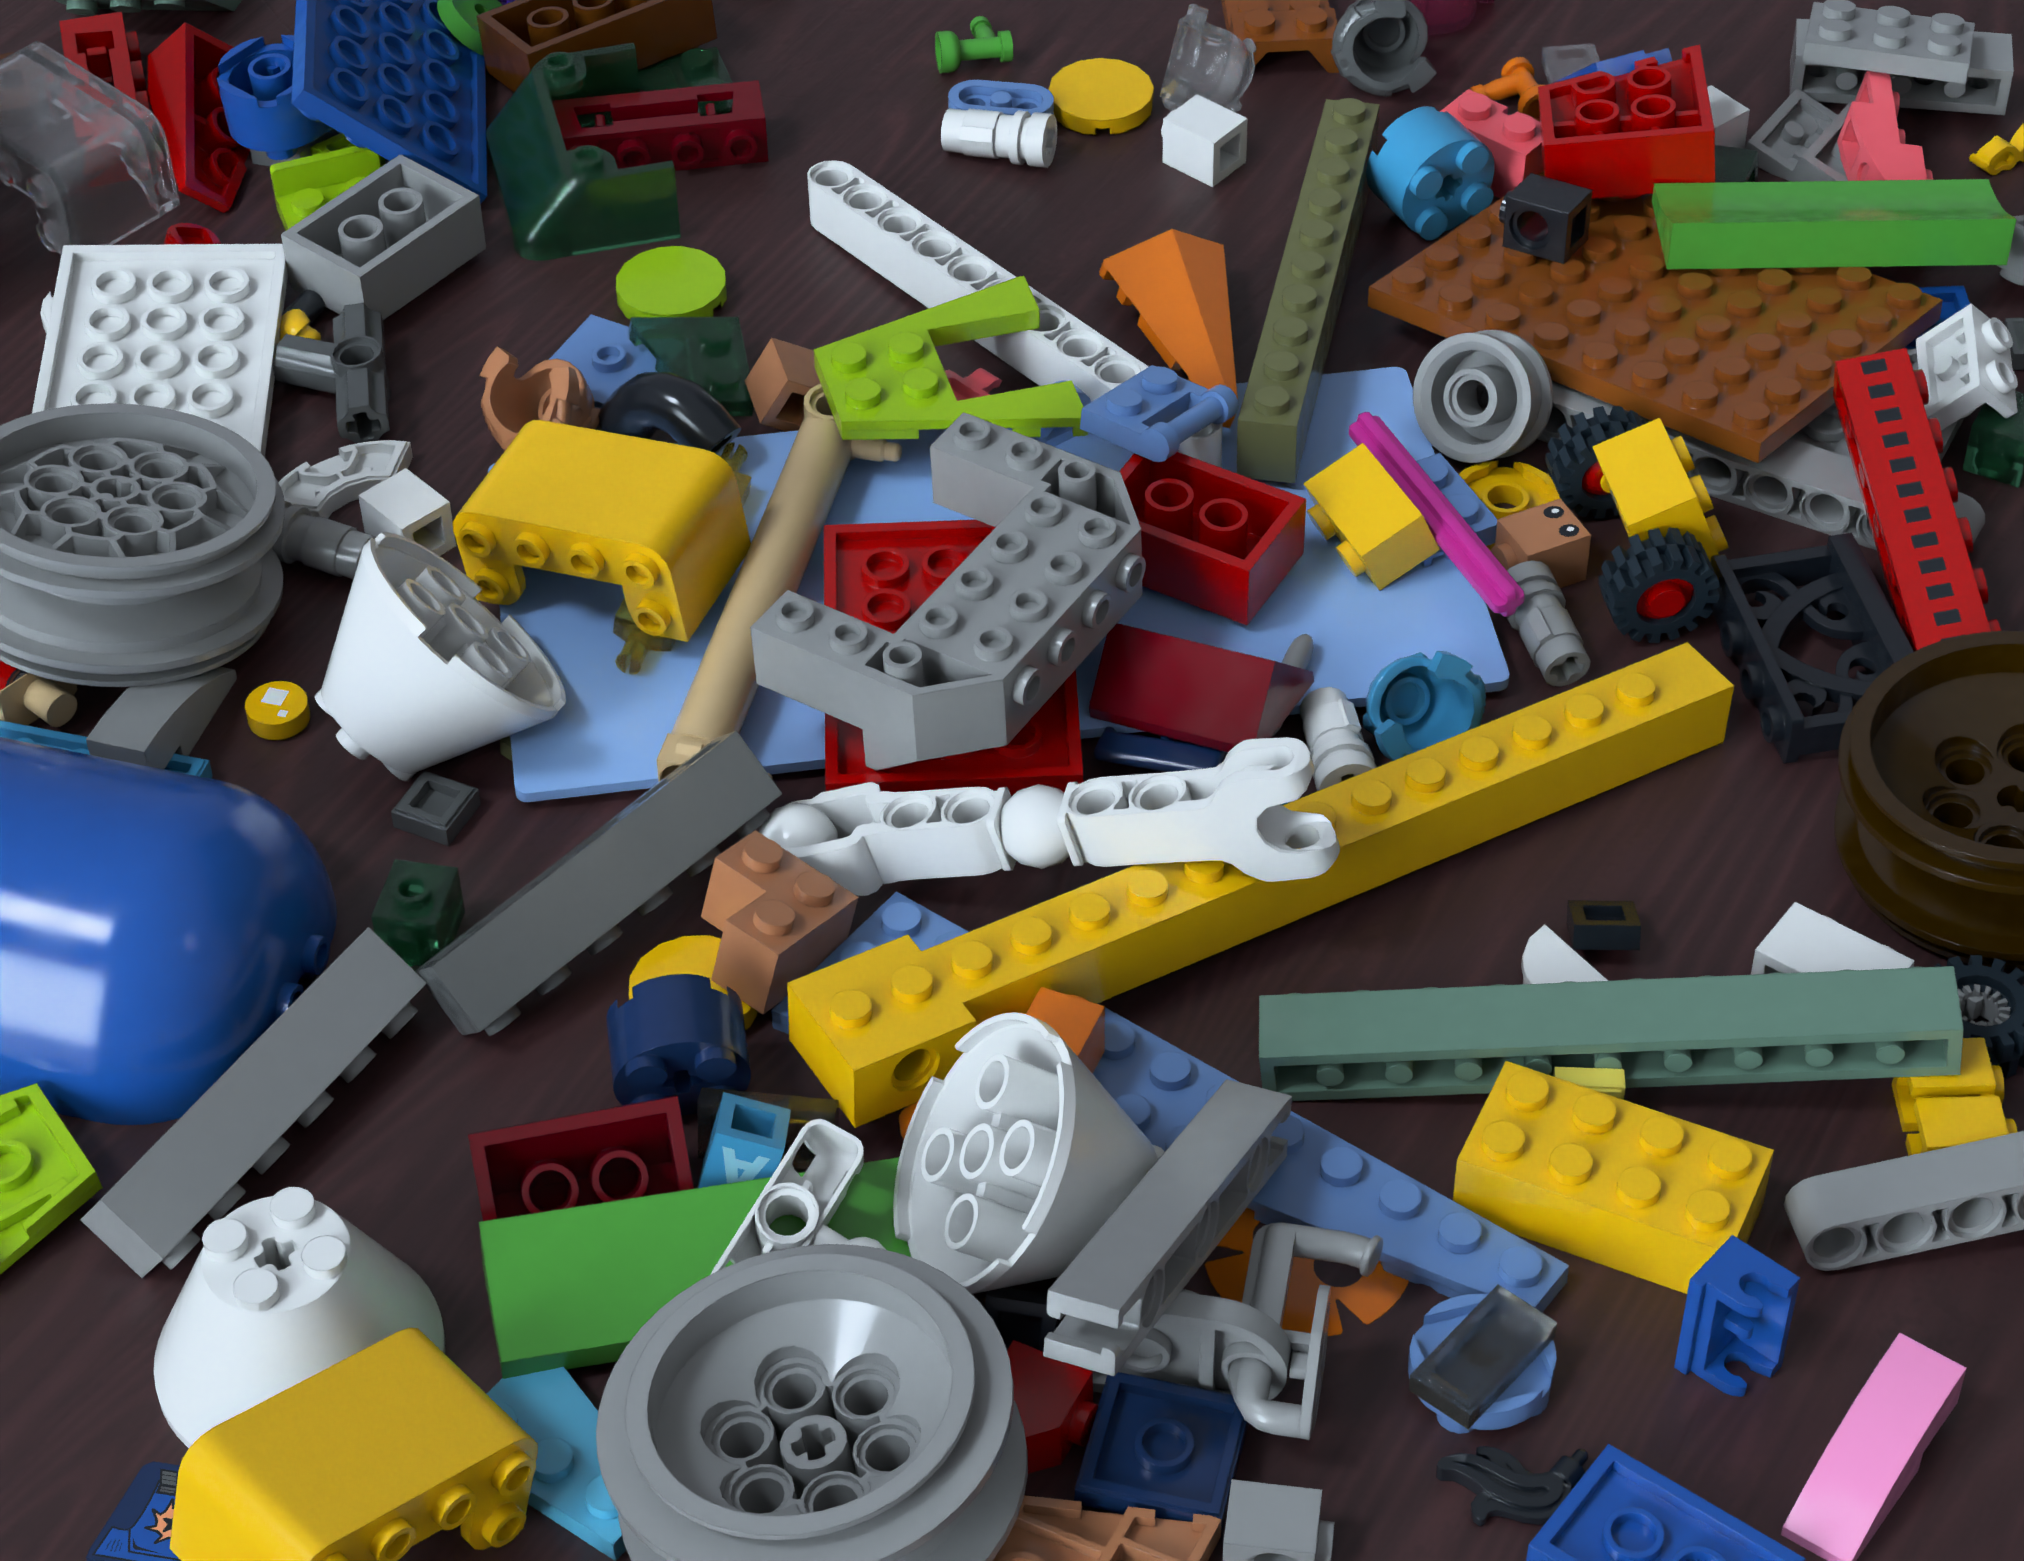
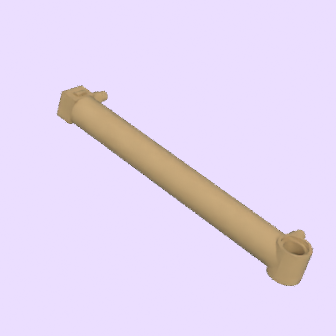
[657,384,902,782]

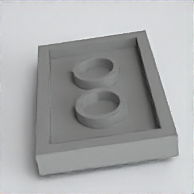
[1802,0,1975,84]

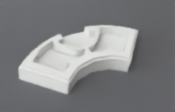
[278,440,413,519]

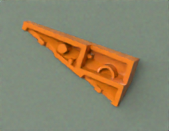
[1099,229,1239,429]

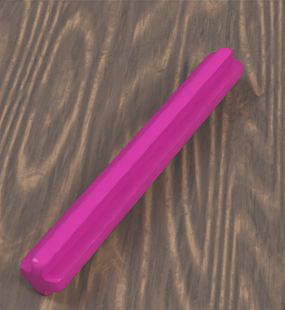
[1349,412,1525,617]

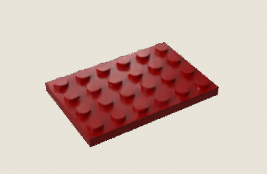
[824,520,1083,795]

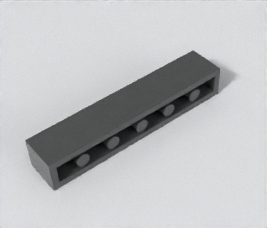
[415,730,782,1036]

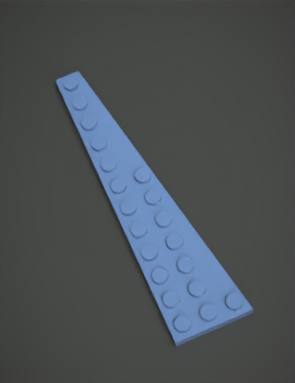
[771,891,1569,1317]

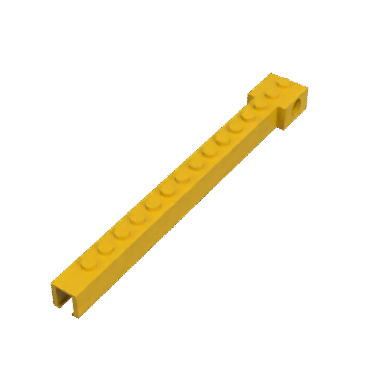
[787,642,1734,1128]

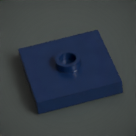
[1074,1372,1249,1532]

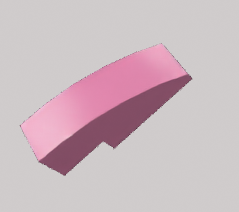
[1781,1333,1967,1561]

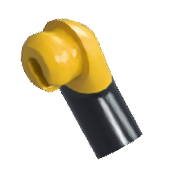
[280,290,325,341]

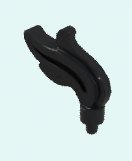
[1436,1446,1588,1526]

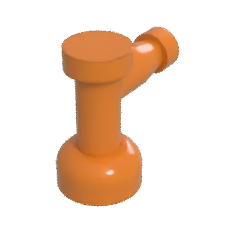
[1470,57,1544,122]

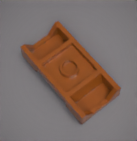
[1221,0,1339,78]

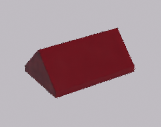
[1089,623,1314,752]
[468,1095,694,1221]

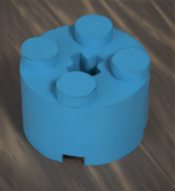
[1366,106,1495,240]

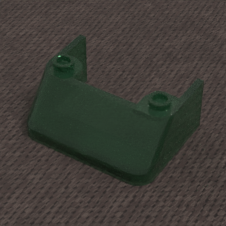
[486,42,681,261]

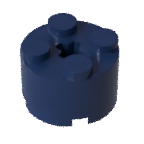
[606,974,751,1120]

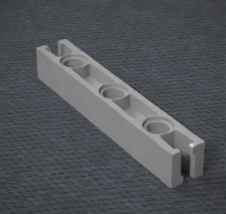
[1043,1079,1292,1376]

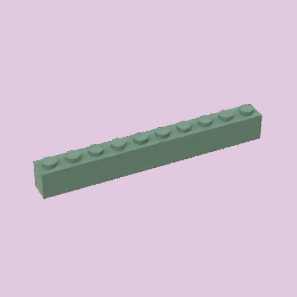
[1259,966,1964,1101]

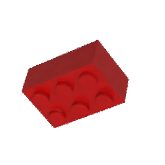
[1119,452,1306,625]

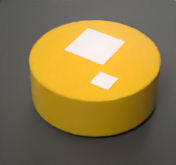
[245,681,310,740]

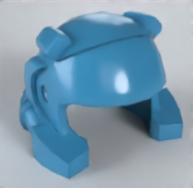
[1363,651,1486,761]

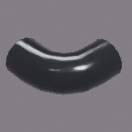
[599,372,741,454]

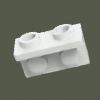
[1916,303,2018,431]

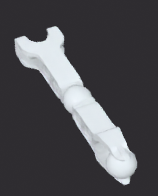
[759,737,1340,896]

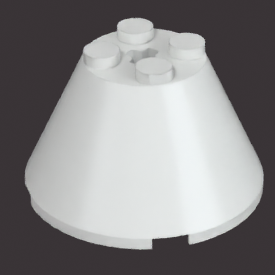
[315,532,566,781]
[893,1012,1164,1294]
[154,1187,445,1448]

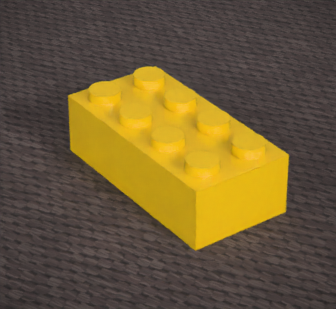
[1453,1061,1774,1294]

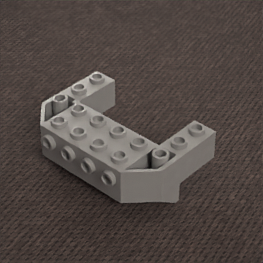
[750,412,1146,771]

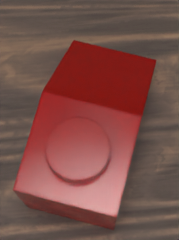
[1007,1340,1098,1474]

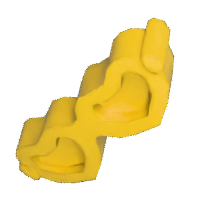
[1969,123,2024,176]

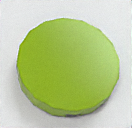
[616,246,727,331]

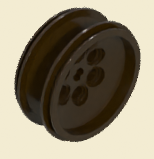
[1834,631,2024,970]

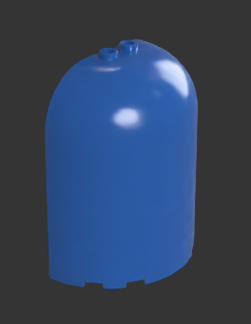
[0,737,337,1125]

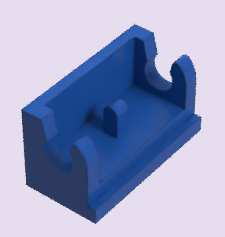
[1674,1235,1800,1397]

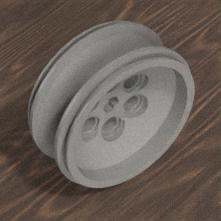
[0,403,285,687]

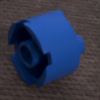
[217,35,333,160]

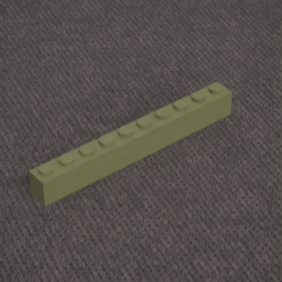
[1237,98,1380,483]

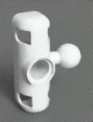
[711,1119,886,1274]

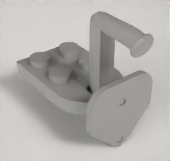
[1085,1222,1383,1440]

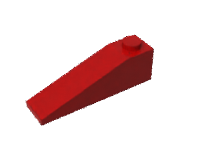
[148,22,250,213]

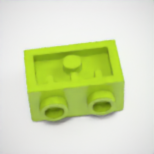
[270,146,381,231]

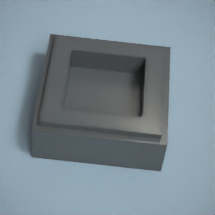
[391,771,481,846]

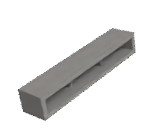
[80,927,426,1278]

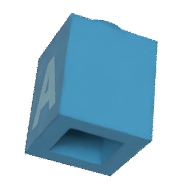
[698,1092,791,1188]

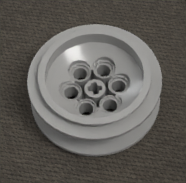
[596,1244,1028,1561]

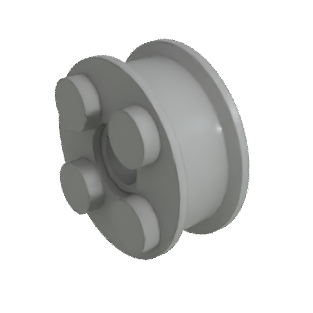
[1413,330,1553,463]

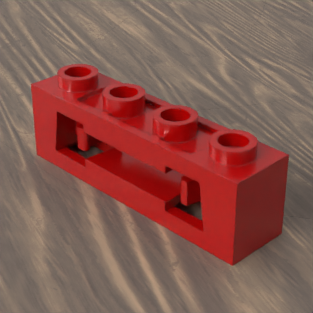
[59,12,157,186]

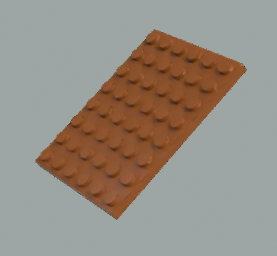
[1368,171,1943,463]

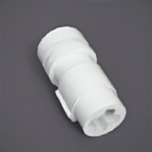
[941,108,1057,168]
[1300,687,1377,791]

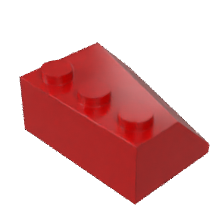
[1538,44,1715,199]

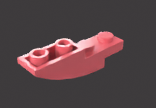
[1837,71,1933,181]

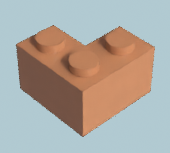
[701,830,859,1014]

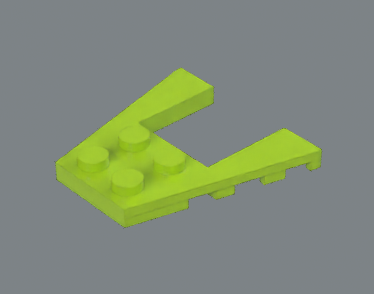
[814,276,1088,440]
[0,1083,103,1275]

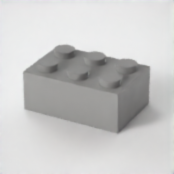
[281,155,486,320]

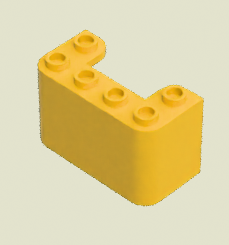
[453,420,751,642]
[169,1327,538,1561]

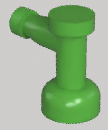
[935,16,1013,74]

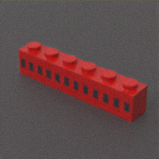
[1833,348,2001,652]

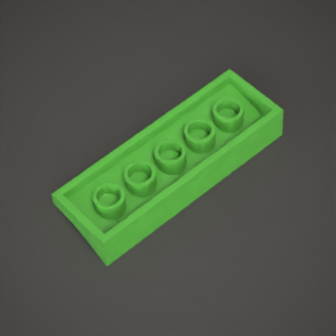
[1652,179,2017,269]
[479,1157,911,1379]

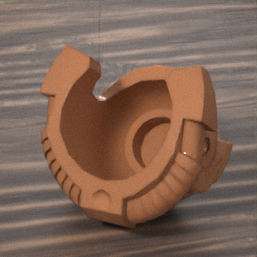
[480,347,600,451]

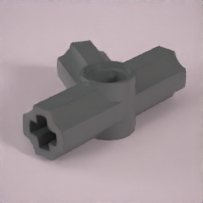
[273,303,391,444]

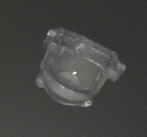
[1159,4,1257,113]

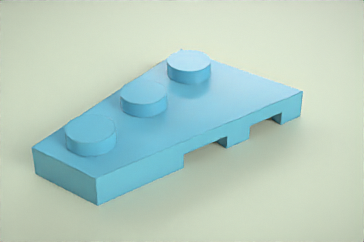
[487,1367,626,1561]

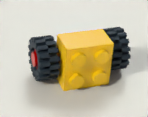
[1545,406,1729,643]

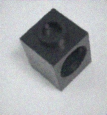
[1499,173,1593,264]

